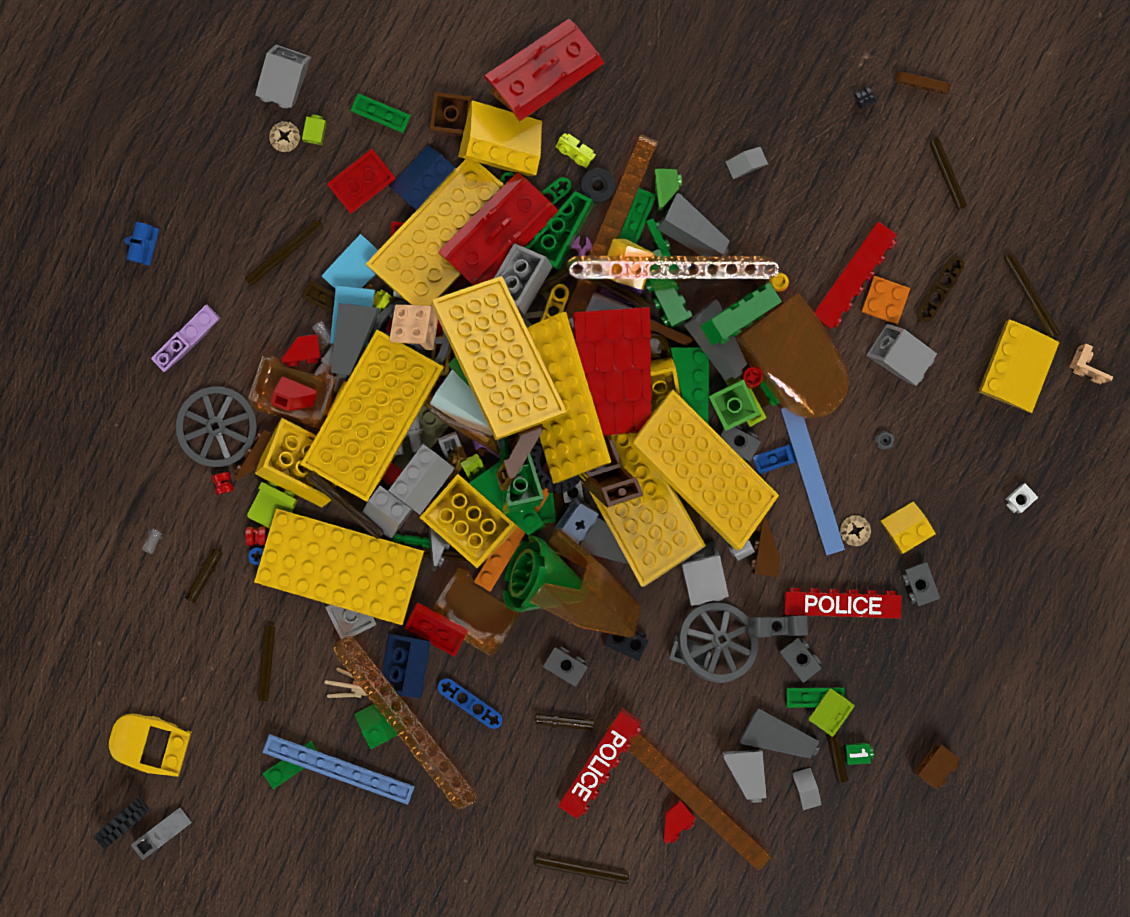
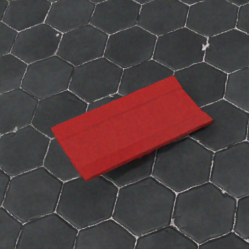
[484,19,604,122]
[438,172,558,286]

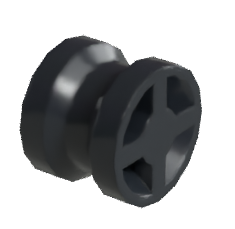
[853,86,876,109]

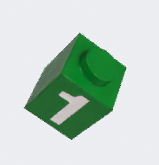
[844,743,874,765]

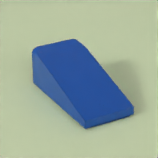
[753,444,797,474]

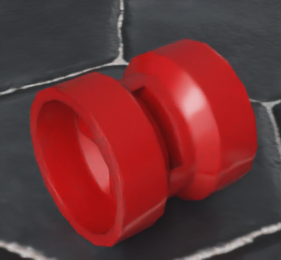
[741,367,763,389]
[211,472,234,495]
[245,527,267,546]

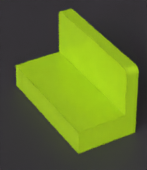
[809,689,855,737]

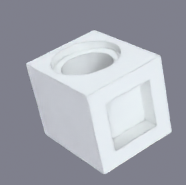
[1005,483,1038,513]

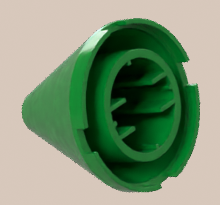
[503,536,588,612]

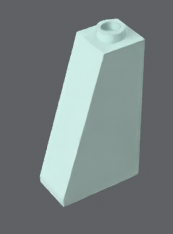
[430,370,493,441]

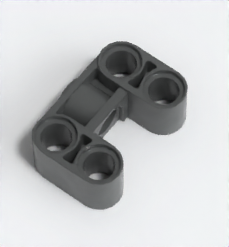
[747,615,809,637]

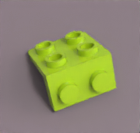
[247,481,298,529]

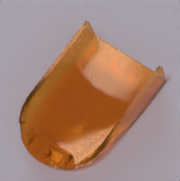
[736,292,849,419]

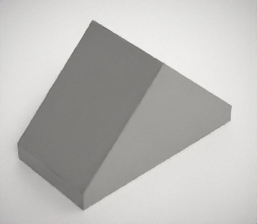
[725,147,768,180]
[438,432,461,460]
[792,768,822,810]

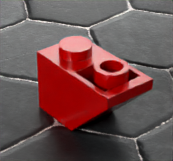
[282,334,322,367]
[271,376,318,411]
[663,800,696,844]

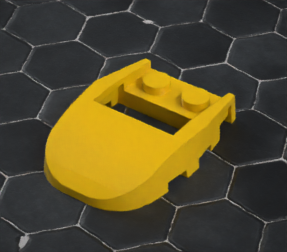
[109,713,192,777]

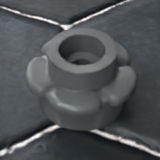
[875,431,894,450]

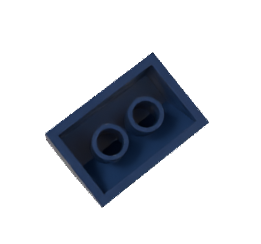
[390,145,456,211]
[379,634,431,698]

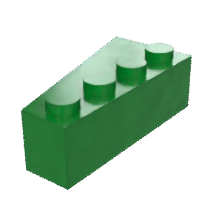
[525,191,595,271]
[645,249,693,329]
[700,282,782,346]
[670,348,709,424]
[499,436,544,514]
[469,461,546,536]

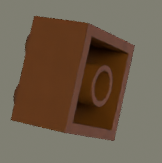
[430,92,473,137]
[913,742,960,790]

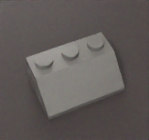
[494,243,552,315]
[388,444,455,515]

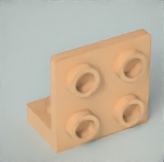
[390,305,438,350]
[1069,344,1113,384]

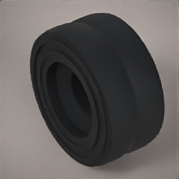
[581,168,615,204]

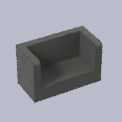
[669,636,712,671]

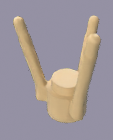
[324,668,369,698]

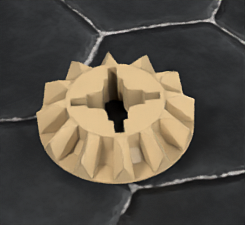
[269,121,300,152]
[840,516,871,546]

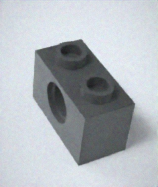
[720,425,761,463]
[902,562,940,606]
[778,637,822,683]
[543,646,588,687]

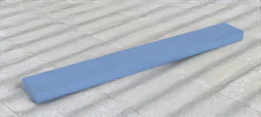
[780,404,845,555]
[263,734,415,805]

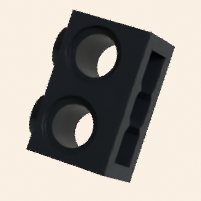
[604,622,649,661]

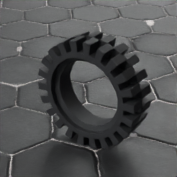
[530,438,581,494]
[93,796,151,850]

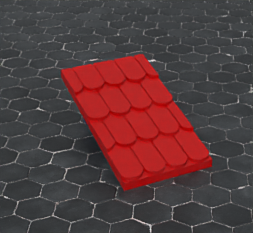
[573,307,652,436]

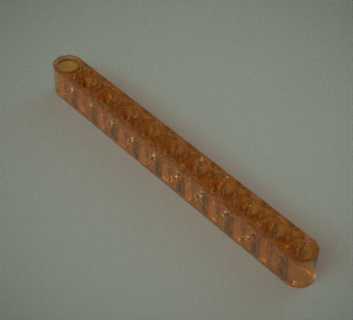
[566,134,658,319]
[568,256,779,279]
[333,636,476,810]
[606,715,772,871]

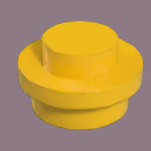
[769,273,789,292]

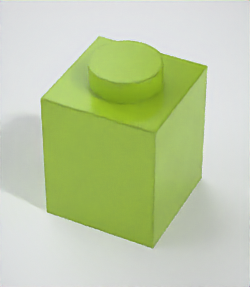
[302,115,327,145]

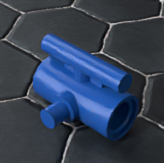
[125,222,159,266]

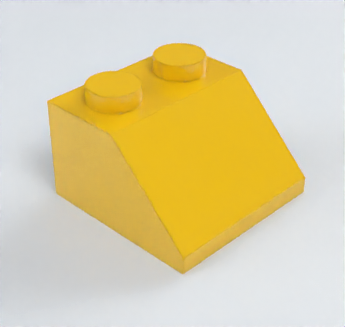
[601,239,655,289]
[881,501,936,554]

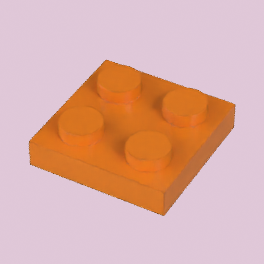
[861,276,910,325]

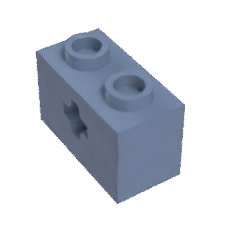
[554,497,599,545]

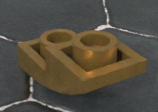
[441,446,467,487]

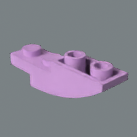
[151,305,220,372]

